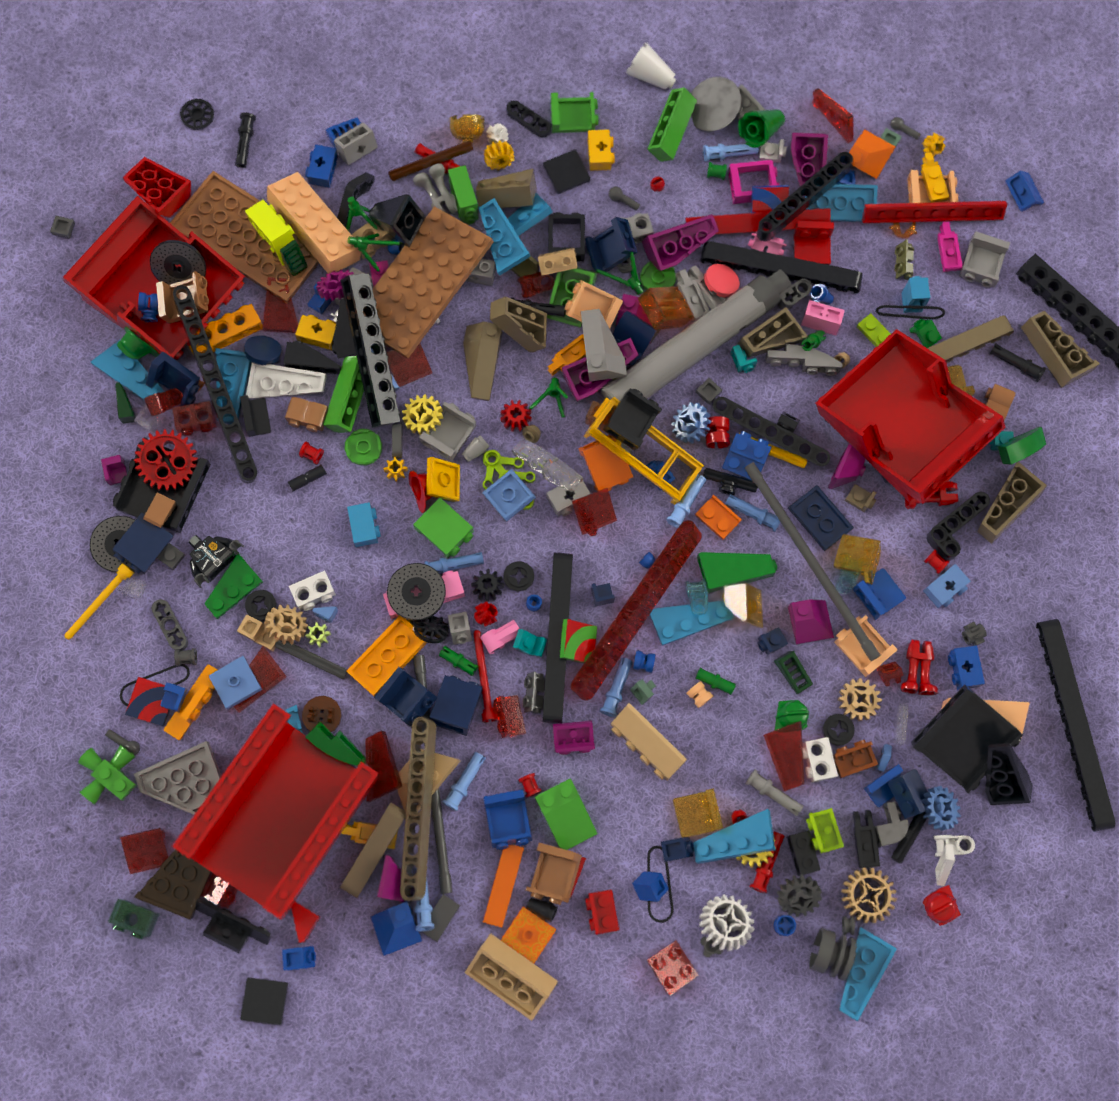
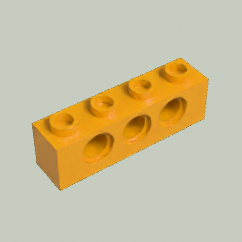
[190,304,264,355]

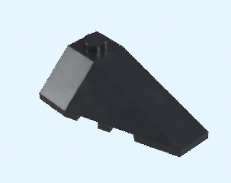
[985,743,1033,805]

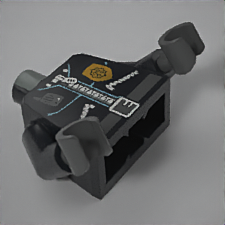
[189,535,244,588]

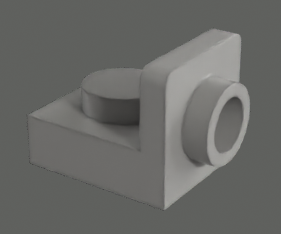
[448,611,472,645]

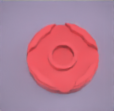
[704,264,740,298]

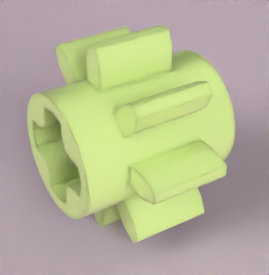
[305,622,331,648]

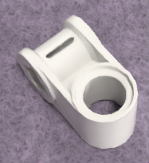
[934,835,975,857]

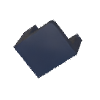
[591,583,615,607]

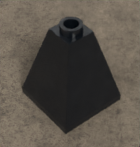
[368,194,426,247]

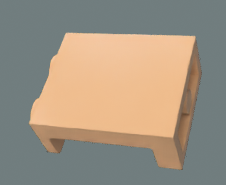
[907,170,958,203]
[564,280,623,329]
[835,615,898,677]

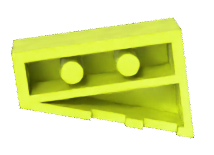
[245,200,295,266]

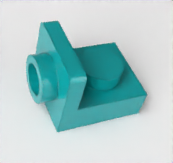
[730,344,758,373]
[988,431,1014,451]
[513,629,547,657]

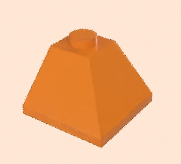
[849,129,896,179]

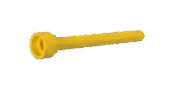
[64,563,135,640]

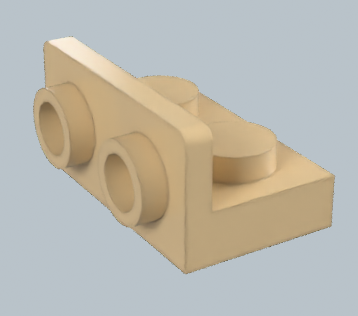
[538,248,578,275]

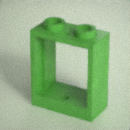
[448,165,479,225]

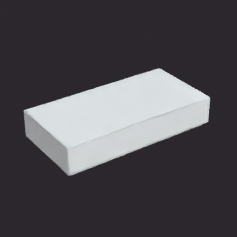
[935,844,955,886]

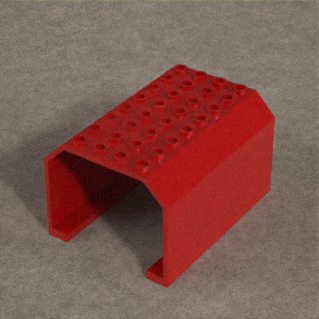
[172,703,379,920]

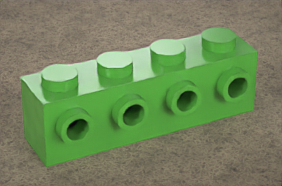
[647,87,697,162]
[323,356,364,433]

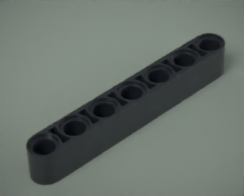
[757,152,853,242]
[713,397,830,466]

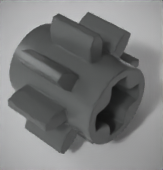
[962,621,987,646]

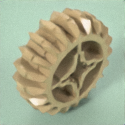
[841,868,897,923]

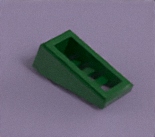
[280,240,307,276]
[115,382,137,424]
[774,651,813,694]

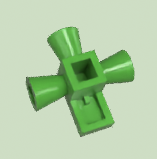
[78,744,136,804]

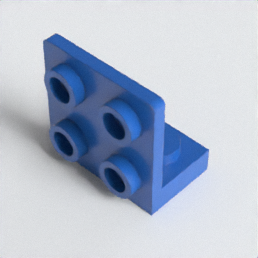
[853,568,906,620]

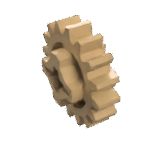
[264,605,308,645]
[838,678,882,722]

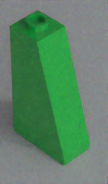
[697,552,777,593]

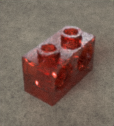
[172,401,217,436]

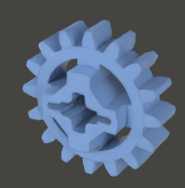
[671,402,712,444]
[921,786,961,831]

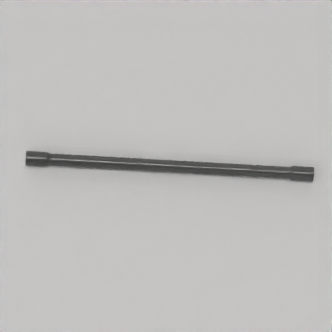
[744,462,881,661]
[413,655,453,894]

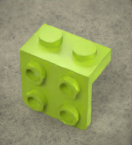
[806,808,844,854]

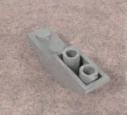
[765,344,842,376]

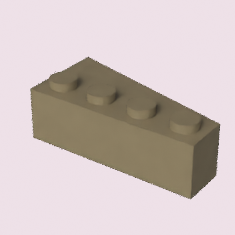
[1021,311,1100,388]
[977,462,1047,544]

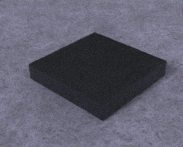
[543,149,591,194]
[240,977,289,1025]

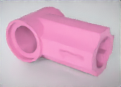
[480,620,520,655]

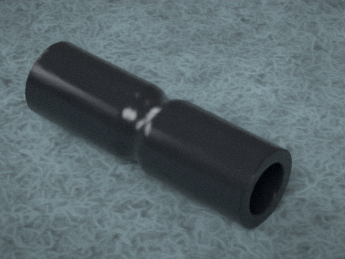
[288,464,326,492]

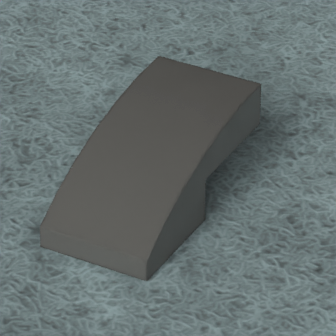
[420,894,460,942]

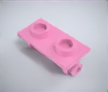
[748,232,787,256]

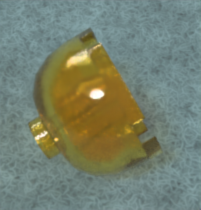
[449,114,485,144]

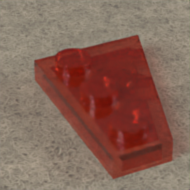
[812,88,854,144]
[263,277,298,333]

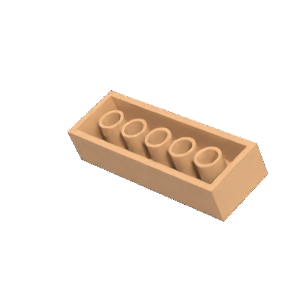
[267,172,361,274]

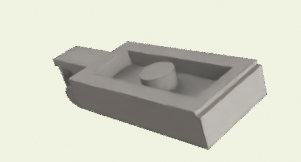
[687,266,727,309]
[675,269,710,321]

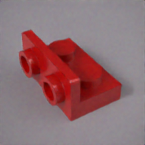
[585,889,619,935]

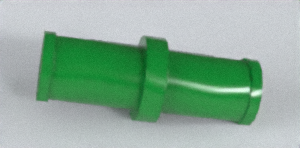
[801,330,826,351]
[439,646,478,676]
[695,667,736,695]

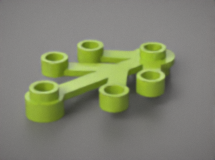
[483,450,535,510]

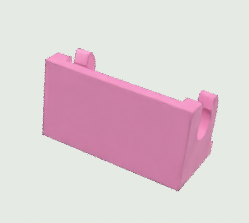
[801,300,845,336]

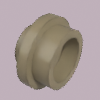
[522,425,541,443]

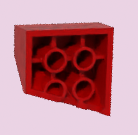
[123,157,191,217]

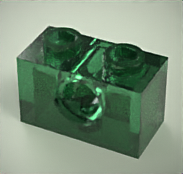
[108,898,160,940]

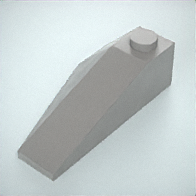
[581,309,627,382]

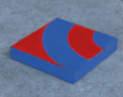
[751,185,789,213]

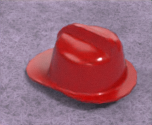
[408,471,433,513]
[922,885,961,926]

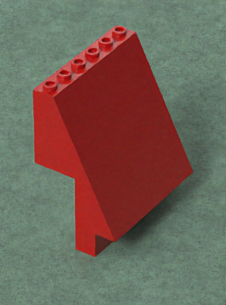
[63,196,245,361]
[815,329,1006,504]

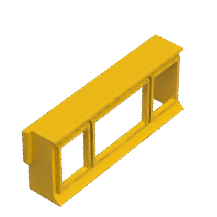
[584,397,704,505]

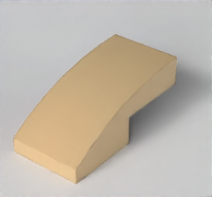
[237,615,276,652]

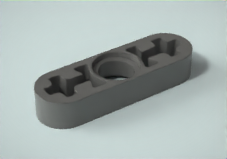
[151,599,188,651]

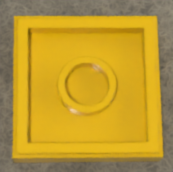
[426,457,460,502]

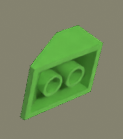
[547,267,598,327]
[535,778,597,850]

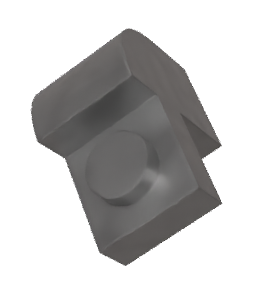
[875,801,908,847]

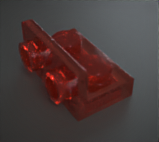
[493,695,526,738]
[201,873,238,909]

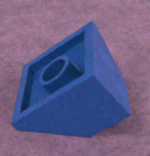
[371,902,422,956]

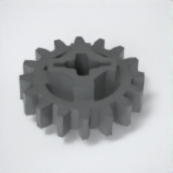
[777,874,822,917]

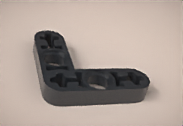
[337,172,375,228]

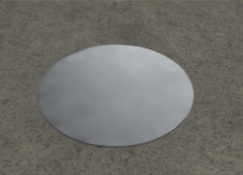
[691,77,741,131]

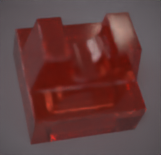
[877,662,903,687]

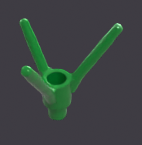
[346,197,378,231]
[347,233,400,272]
[596,252,644,295]
[529,378,568,418]

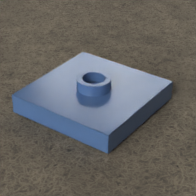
[482,469,536,522]
[209,656,262,710]

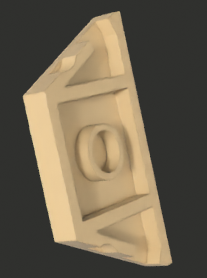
[394,749,460,813]

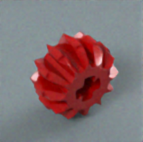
[500,400,532,432]

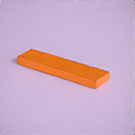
[483,845,524,928]

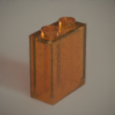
[638,286,694,330]

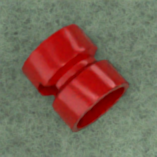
[705,416,730,448]

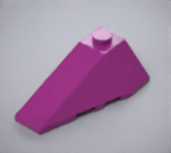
[791,133,828,197]
[641,214,719,271]
[562,338,638,402]

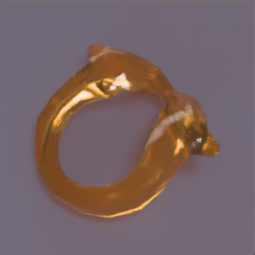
[889,222,917,239]

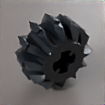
[471,569,504,602]

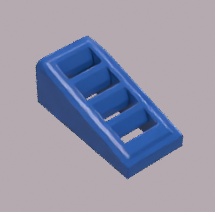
[325,117,361,148]

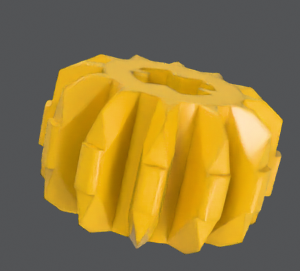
[484,140,514,171]

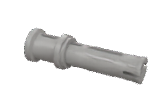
[745,769,803,816]

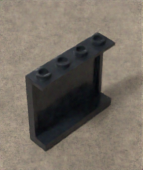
[113,437,211,533]
[911,684,1023,793]

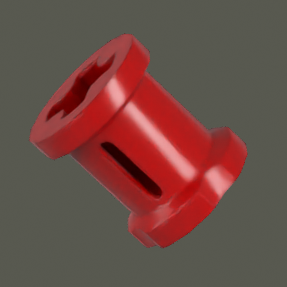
[299,441,324,465]
[924,550,950,574]
[518,773,542,798]

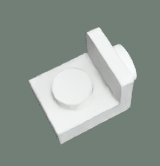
[759,139,787,163]

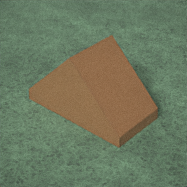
[143,492,177,528]

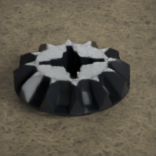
[503,561,534,592]
[245,590,277,621]
[823,714,855,746]

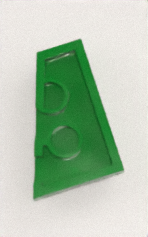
[205,554,263,619]

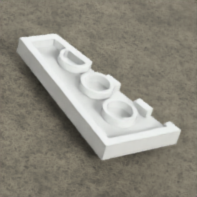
[246,362,327,399]

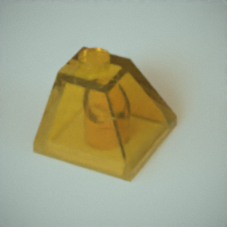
[722,583,763,628]

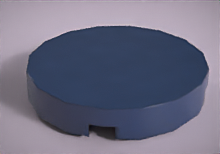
[244,336,282,365]

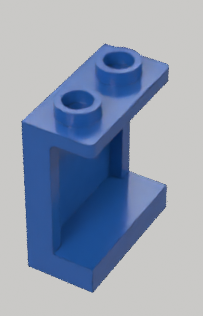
[484,789,532,850]

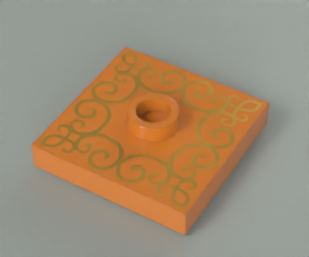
[501,907,557,964]

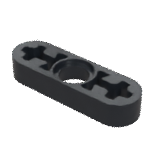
[506,100,551,138]

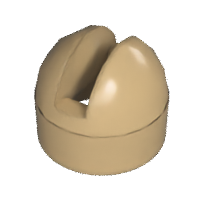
[834,352,850,368]

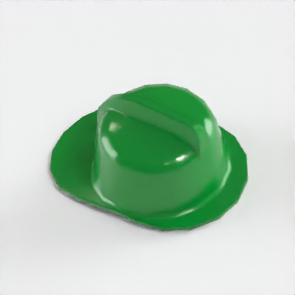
[117,327,160,359]
[775,700,809,732]

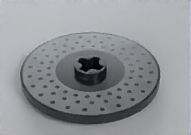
[150,240,207,285]
[90,516,135,573]
[387,563,446,621]

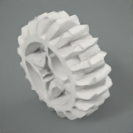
[699,894,754,951]

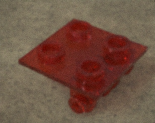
[386,343,432,387]
[572,488,617,536]
[120,828,168,874]
[647,940,698,996]

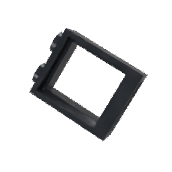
[548,212,585,262]

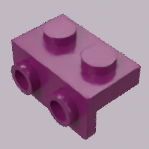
[553,721,595,755]

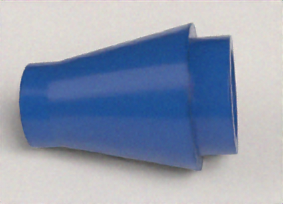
[810,284,834,304]

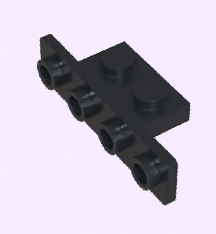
[196,898,271,953]

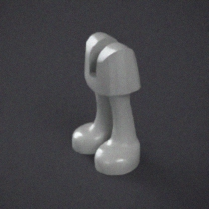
[413,164,458,214]

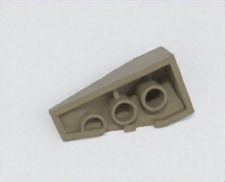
[463,322,503,401]

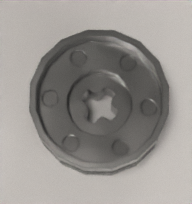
[809,928,857,981]

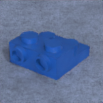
[722,431,771,480]

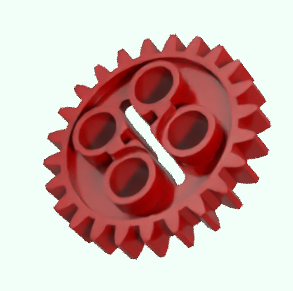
[134,429,198,491]

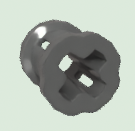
[174,648,197,667]

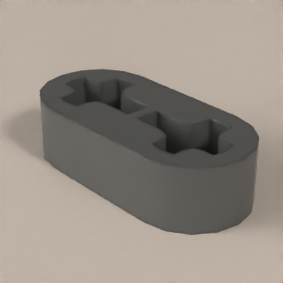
[392,424,403,459]

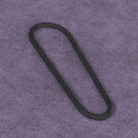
[876,305,945,320]
[119,664,190,707]
[647,846,674,923]

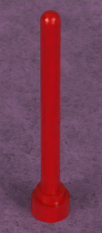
[473,630,498,723]

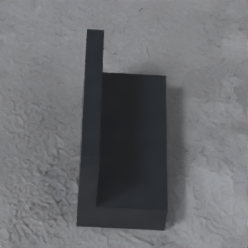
[240,395,271,437]

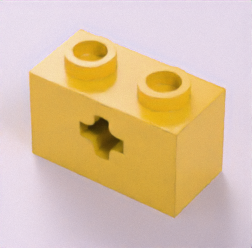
[587,130,615,171]
[295,315,336,351]

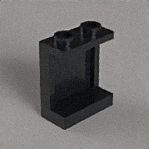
[603,388,662,451]

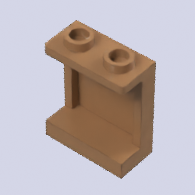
[156,271,209,324]
[526,843,582,905]

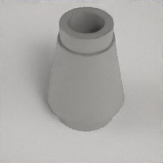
[462,435,490,462]

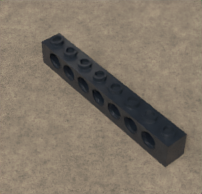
[1016,253,1119,368]
[340,273,401,428]

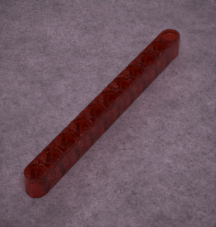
[571,520,702,701]

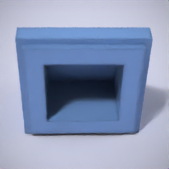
[312,607,338,623]

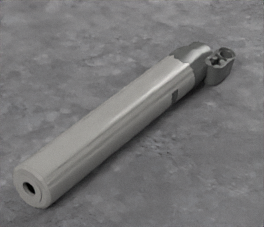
[601,269,812,412]

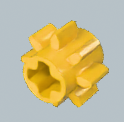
[922,132,946,157]
[384,457,408,482]

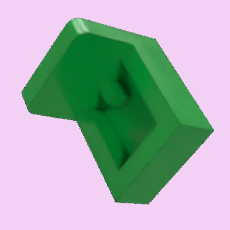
[909,319,942,348]

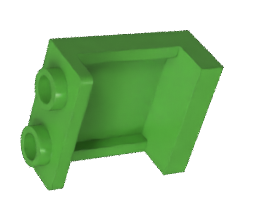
[551,92,599,133]
[413,497,474,559]

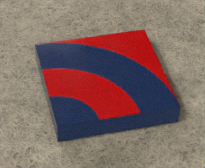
[125,677,170,726]

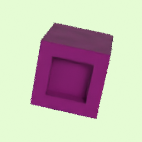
[101,455,127,485]

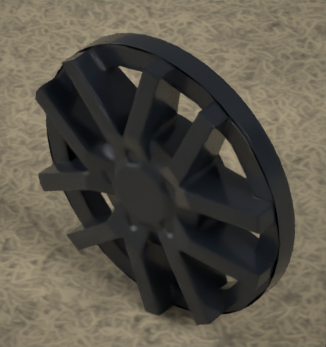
[180,99,214,130]
[413,616,449,643]

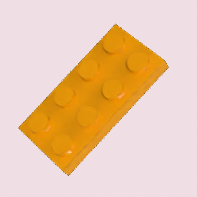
[346,616,428,697]

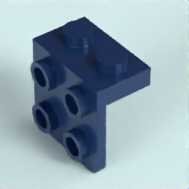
[612,311,656,366]
[887,769,928,819]

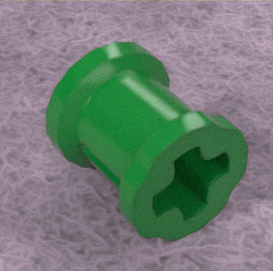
[706,162,727,180]

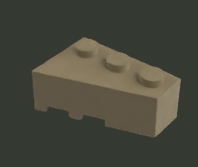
[476,169,536,208]
[490,296,547,353]
[738,307,808,358]

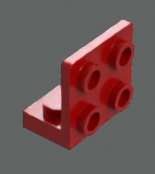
[794,221,834,265]

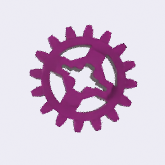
[316,269,354,301]

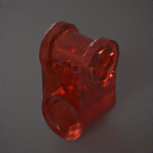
[517,271,555,298]
[144,389,183,416]

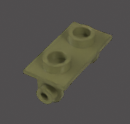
[894,239,914,280]

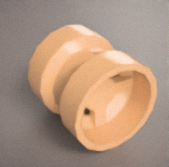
[686,681,713,709]

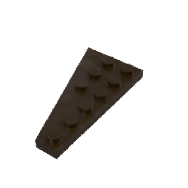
[134,849,212,920]

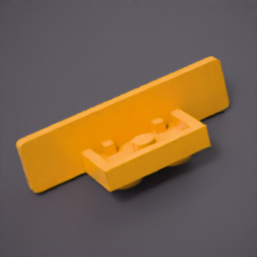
[164,664,218,740]

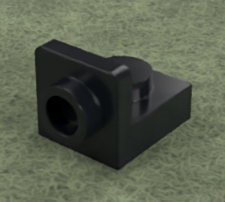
[775,411,800,436]

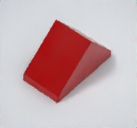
[291,901,321,943]

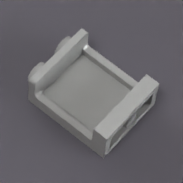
[960,231,1010,288]
[419,402,476,462]

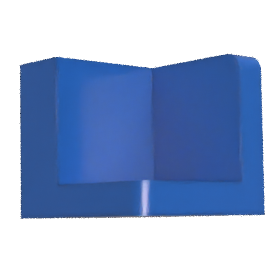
[307,283,332,315]
[160,682,188,712]
[632,871,669,902]

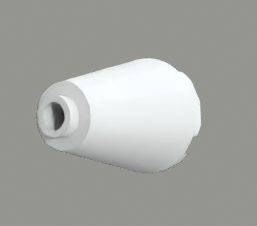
[626,42,677,90]

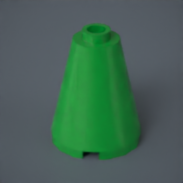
[738,109,785,148]

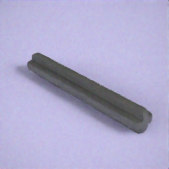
[275,640,347,679]

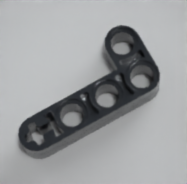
[926,492,990,561]

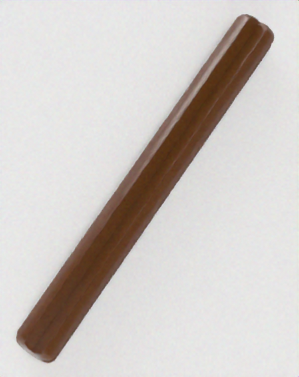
[388,140,473,181]

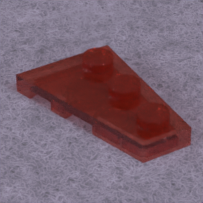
[234,646,287,713]
[764,721,804,791]
[365,731,403,802]

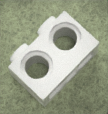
[289,570,336,611]
[800,737,838,783]

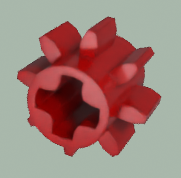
[474,601,498,627]

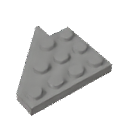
[134,741,221,815]

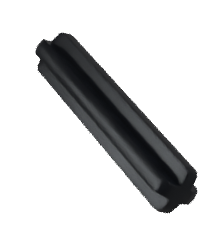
[703,468,758,492]
[892,811,928,863]

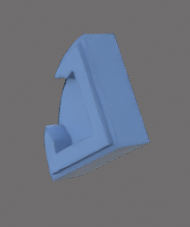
[877,744,892,772]

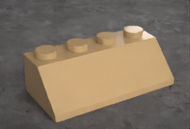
[611,703,687,780]
[465,933,558,1021]

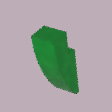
[998,427,1046,465]
[305,722,367,766]

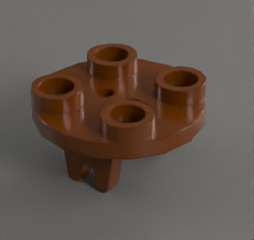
[302,696,342,732]

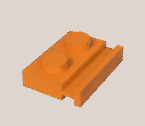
[695,495,742,540]

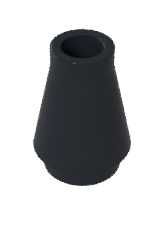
[526,897,558,922]

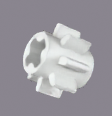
[486,124,509,145]

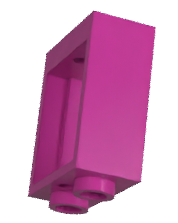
[728,160,779,204]

